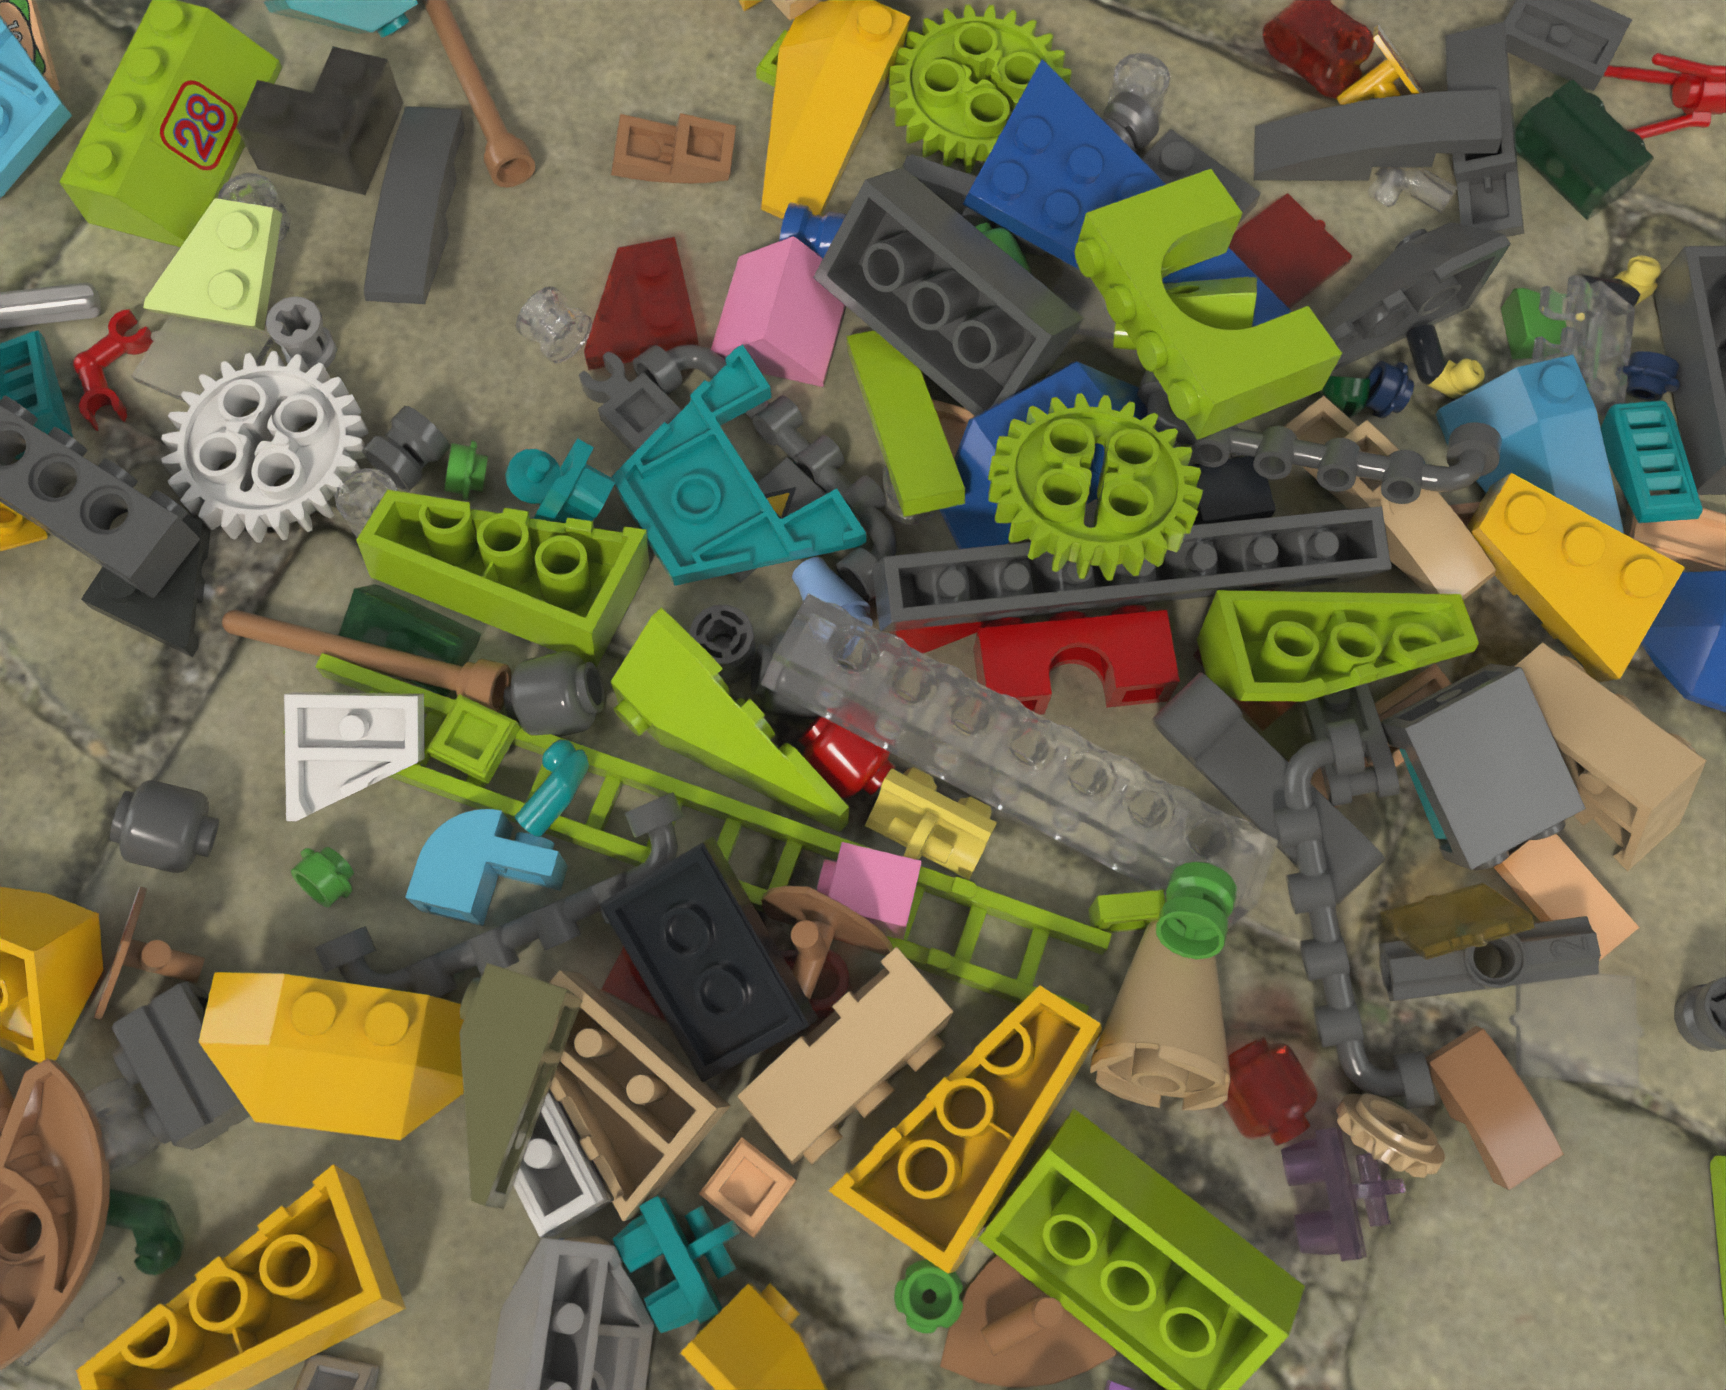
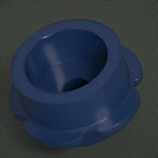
[1619,351,1680,401]
[1365,361,1414,418]

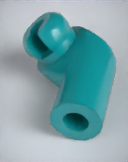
[515,740,589,837]

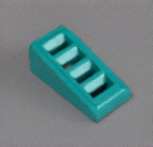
[0,330,73,460]
[1601,401,1703,523]

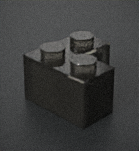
[236,46,404,195]

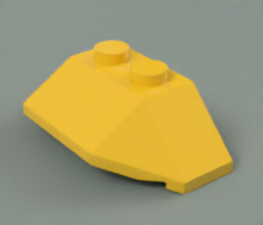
[199,972,464,1141]

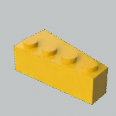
[76,1164,406,1390]

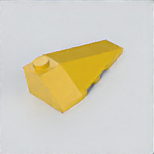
[761,0,911,219]
[0,887,103,1063]
[680,1283,828,1390]

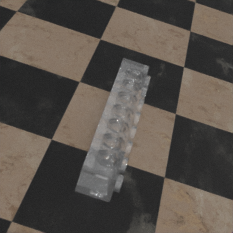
[761,593,1278,929]

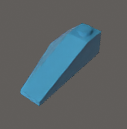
[1435,355,1624,534]

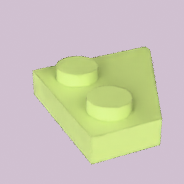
[143,198,282,331]

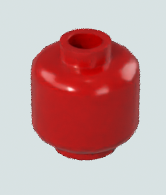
[798,703,896,798]

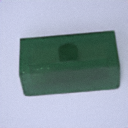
[338,584,481,697]

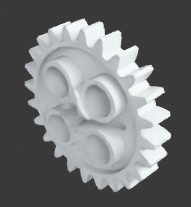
[161,351,368,543]

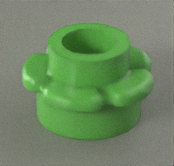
[444,440,488,500]
[291,847,354,908]
[894,1260,963,1334]

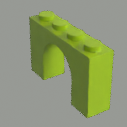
[1074,169,1342,440]

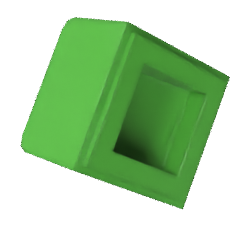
[1500,288,1572,359]

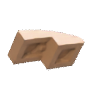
[611,113,736,183]
[1425,1026,1564,1190]

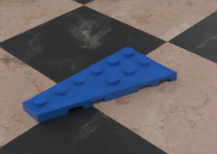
[963,59,1292,327]

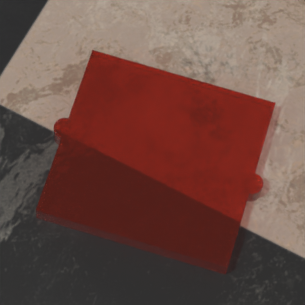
[1229,193,1353,309]

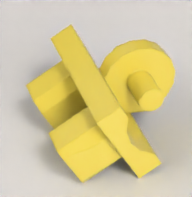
[865,767,997,880]

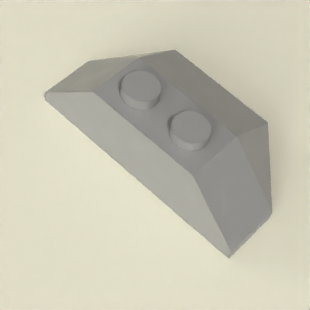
[488,1238,654,1390]

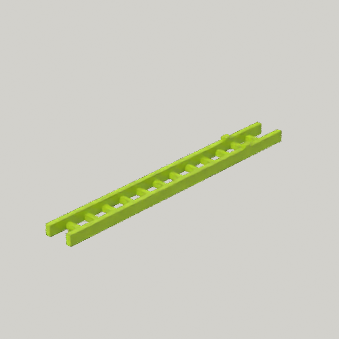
[283,653,1112,1014]

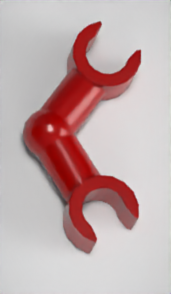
[73,309,155,432]

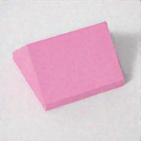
[711,236,846,387]

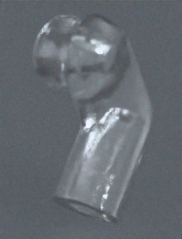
[1368,167,1457,213]

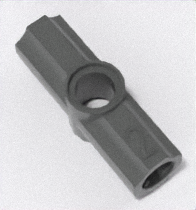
[1379,916,1601,1001]

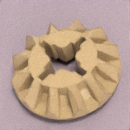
[1336,1094,1445,1178]

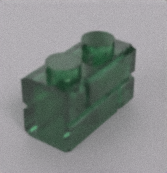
[1515,79,1654,221]

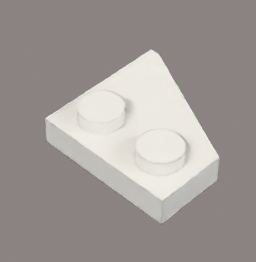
[284,692,425,821]

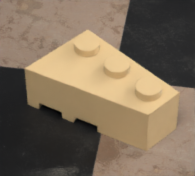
[1515,642,1706,871]
[737,947,953,1165]
[549,970,731,1222]

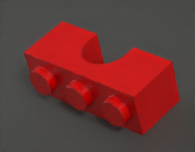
[973,605,1180,720]

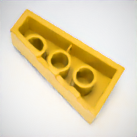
[828,985,1102,1274]

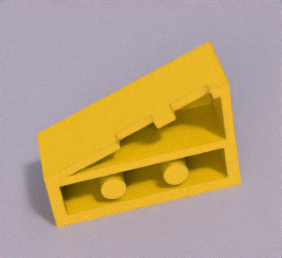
[1467,473,1685,683]

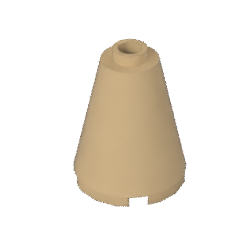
[1090,920,1231,1110]

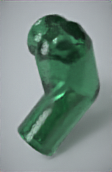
[106,1188,185,1275]

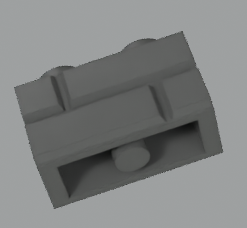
[111,981,250,1150]

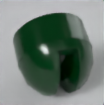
[1320,376,1371,418]

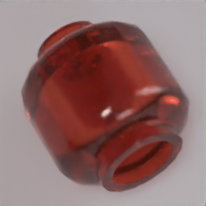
[1222,1036,1319,1146]

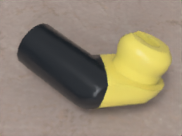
[1571,255,1661,312]
[1406,324,1485,399]

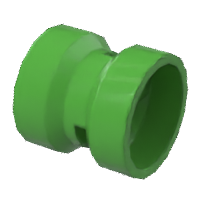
[1156,862,1237,959]

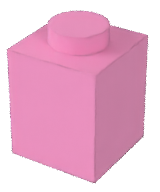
[817,842,922,940]

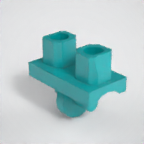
[505,438,616,524]
[613,1195,741,1333]

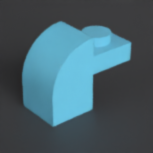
[405,809,568,926]

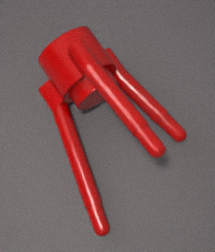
[1598,53,1726,149]

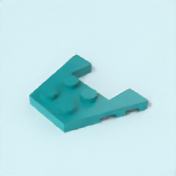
[611,344,866,586]

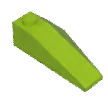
[1197,590,1479,701]
[611,607,849,832]

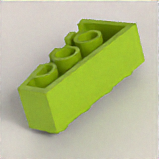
[356,489,649,668]

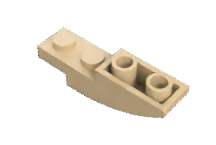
[1283,396,1496,600]

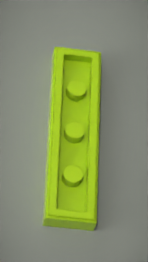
[846,330,965,517]

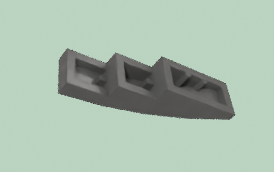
[1253,89,1502,181]
[363,106,465,304]

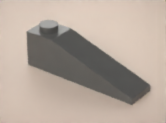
[1320,222,1511,372]

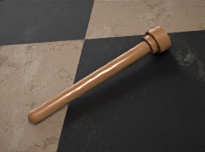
[422,0,535,188]
[222,610,511,713]

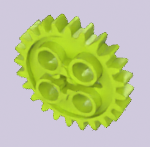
[889,4,1072,173]
[988,393,1203,581]

